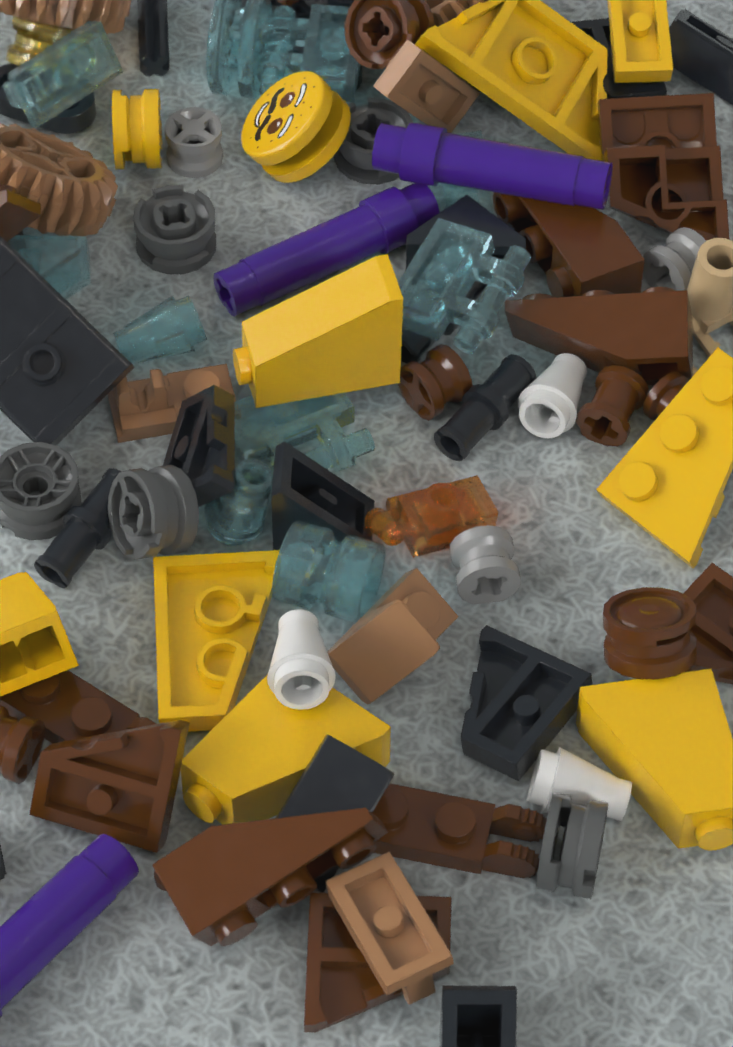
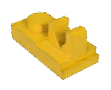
[607,0,673,83]

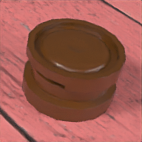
[344,0,434,69]
[603,587,697,679]

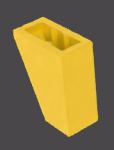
[233,254,403,408]
[576,668,733,851]
[181,674,391,825]

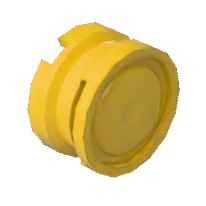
[112,89,162,170]

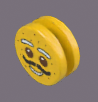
[241,71,351,183]

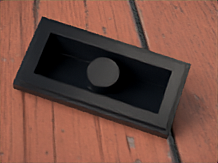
[669,9,733,105]
[276,734,394,893]

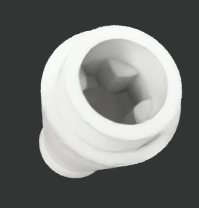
[518,353,587,438]
[267,609,336,710]
[527,747,632,821]

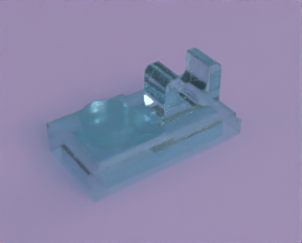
[2,21,123,128]

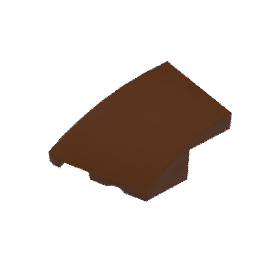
[597,93,729,241]

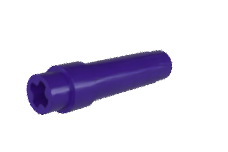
[372,122,613,210]
[213,183,440,317]
[0,834,139,1018]

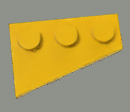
[596,347,733,569]
[153,550,283,732]

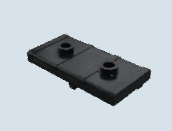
[0,236,134,445]

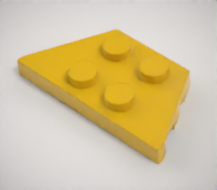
[415,0,607,161]

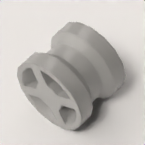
[164,107,223,178]
[643,227,706,291]
[450,525,521,604]

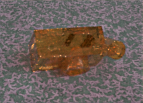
[365,475,498,558]

